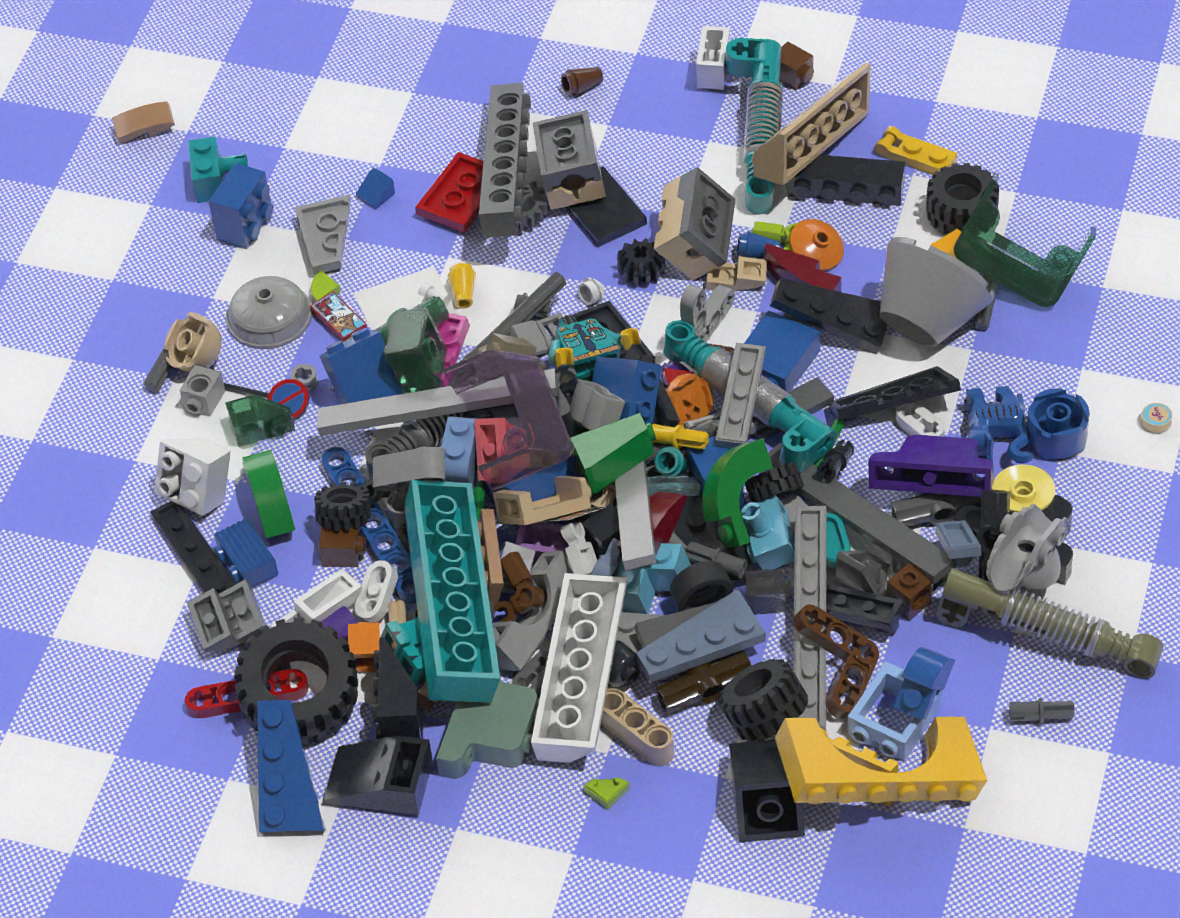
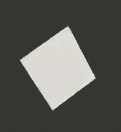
[353,266,457,335]

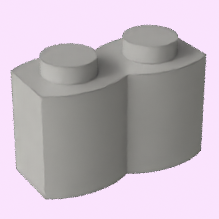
[570,379,625,432]

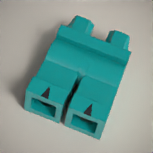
[378,616,426,686]

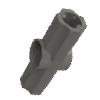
[890,493,981,527]

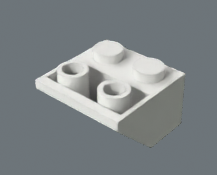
[154,439,231,516]

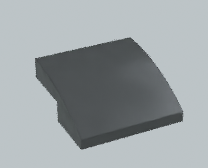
[187,579,266,652]

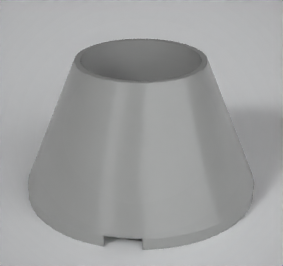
[879,237,995,347]

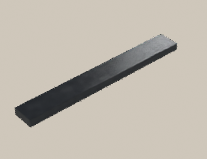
[150,501,291,672]

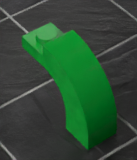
[702,438,773,548]
[242,450,295,538]

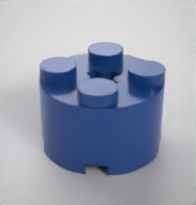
[1027,388,1090,461]

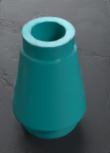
[655,447,689,477]

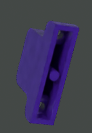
[868,435,994,497]

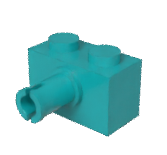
[188,136,249,203]

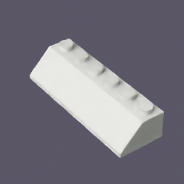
[531,573,627,763]

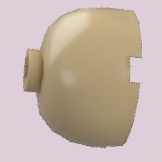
[164,312,222,372]

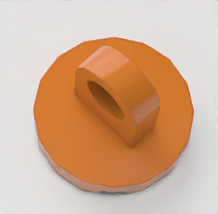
[665,374,713,426]

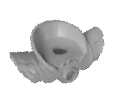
[986,504,1069,595]

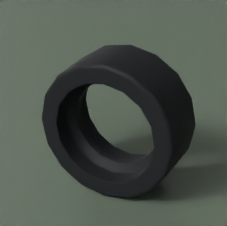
[670,561,733,611]

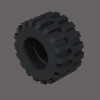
[926,163,999,238]
[718,659,808,742]

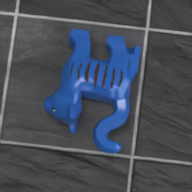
[964,386,1033,464]

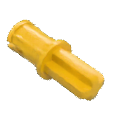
[651,424,710,450]

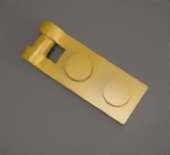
[874,126,958,175]

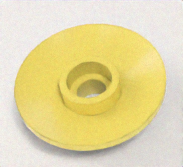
[992,464,1055,513]

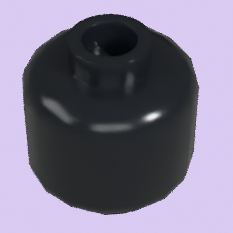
[608,640,640,688]

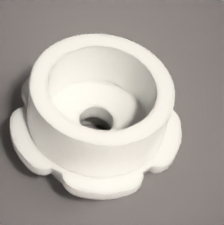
[578,277,604,305]

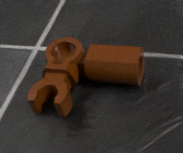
[494,551,545,622]

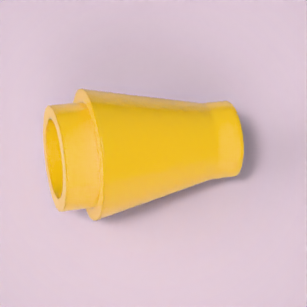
[447,263,476,308]

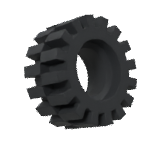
[745,462,804,503]
[314,482,371,531]

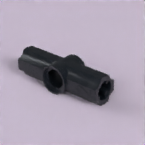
[976,489,1010,582]

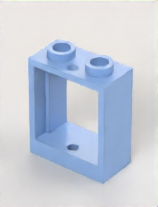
[848,661,943,762]

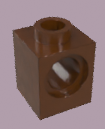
[887,563,932,621]

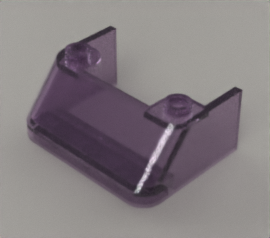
[442,350,573,491]

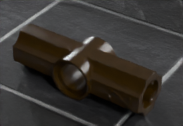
[656,652,751,714]

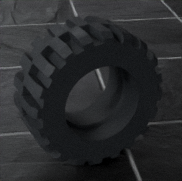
[234,617,358,745]

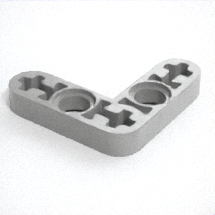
[680,284,735,342]

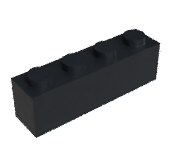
[788,155,905,206]

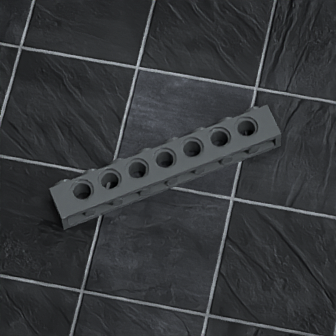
[479,83,531,238]

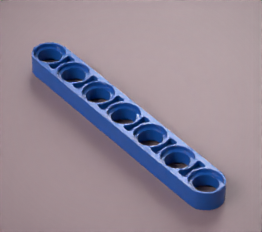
[322,446,417,604]

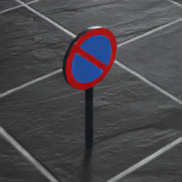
[224,379,310,421]

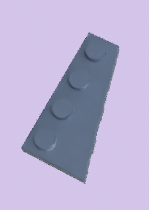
[636,589,766,683]

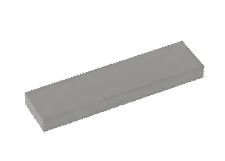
[716,343,766,448]

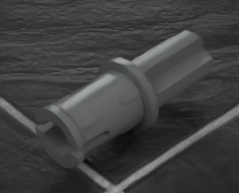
[685,542,747,579]
[1009,698,1075,724]

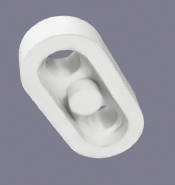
[355,560,398,623]

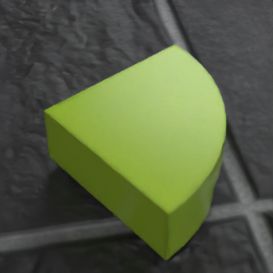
[311,270,341,302]
[583,777,630,810]

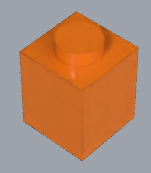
[348,622,380,673]

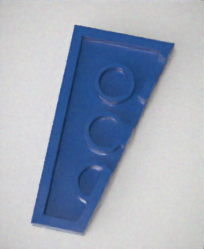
[257,700,326,832]

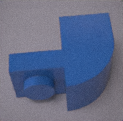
[893,647,955,720]

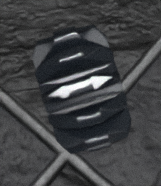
[617,238,665,286]

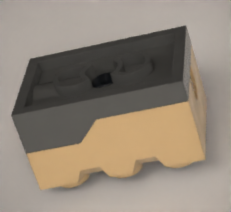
[533,110,606,210]
[654,167,736,280]

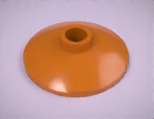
[789,219,844,271]

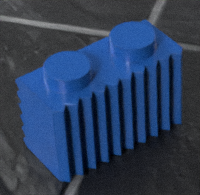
[213,518,278,587]

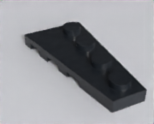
[770,278,887,354]
[827,366,961,421]

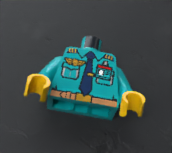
[548,315,641,380]

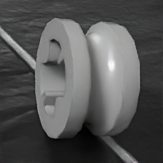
[290,364,318,392]

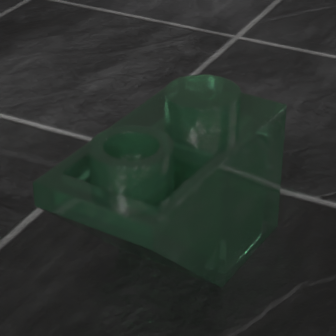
[225,394,295,447]

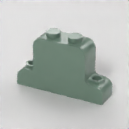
[436,672,538,779]

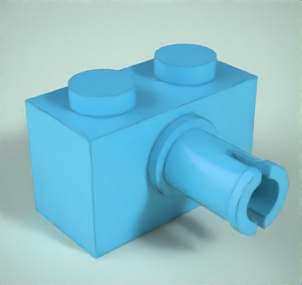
[741,495,795,572]

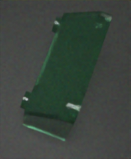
[954,172,1097,307]

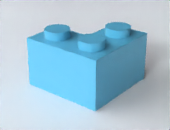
[615,543,691,614]

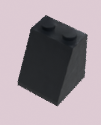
[729,739,805,842]

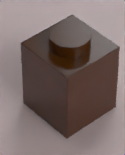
[780,41,814,90]
[318,525,366,567]

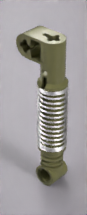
[936,568,1164,679]

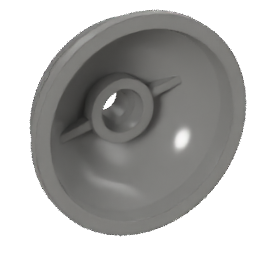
[226,276,312,349]

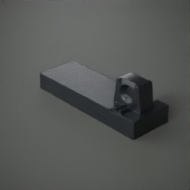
[826,583,906,634]

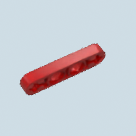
[185,669,309,719]

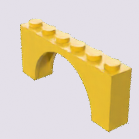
[775,717,987,804]

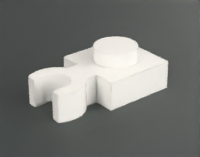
[561,522,597,575]

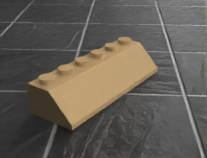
[752,63,871,185]

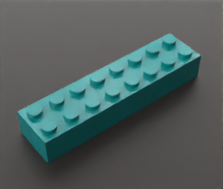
[404,479,500,702]

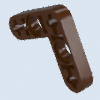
[793,604,879,719]

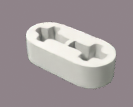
[896,402,944,436]

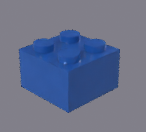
[208,163,274,249]

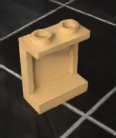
[493,476,591,525]

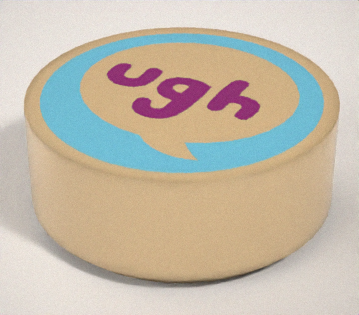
[1141,403,1172,433]

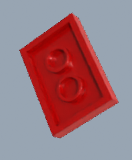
[415,152,484,233]

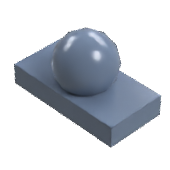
[935,520,981,569]

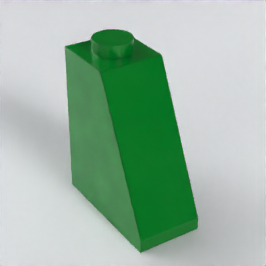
[571,413,656,494]

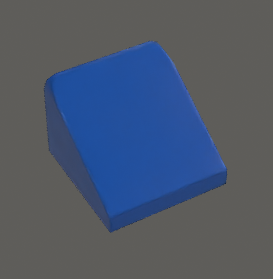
[355,167,395,209]

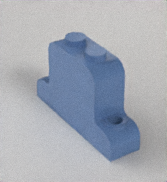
[441,417,477,489]

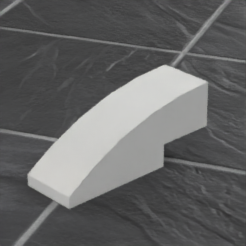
[270,568,362,628]

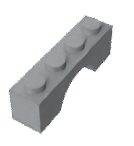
[493,551,574,671]

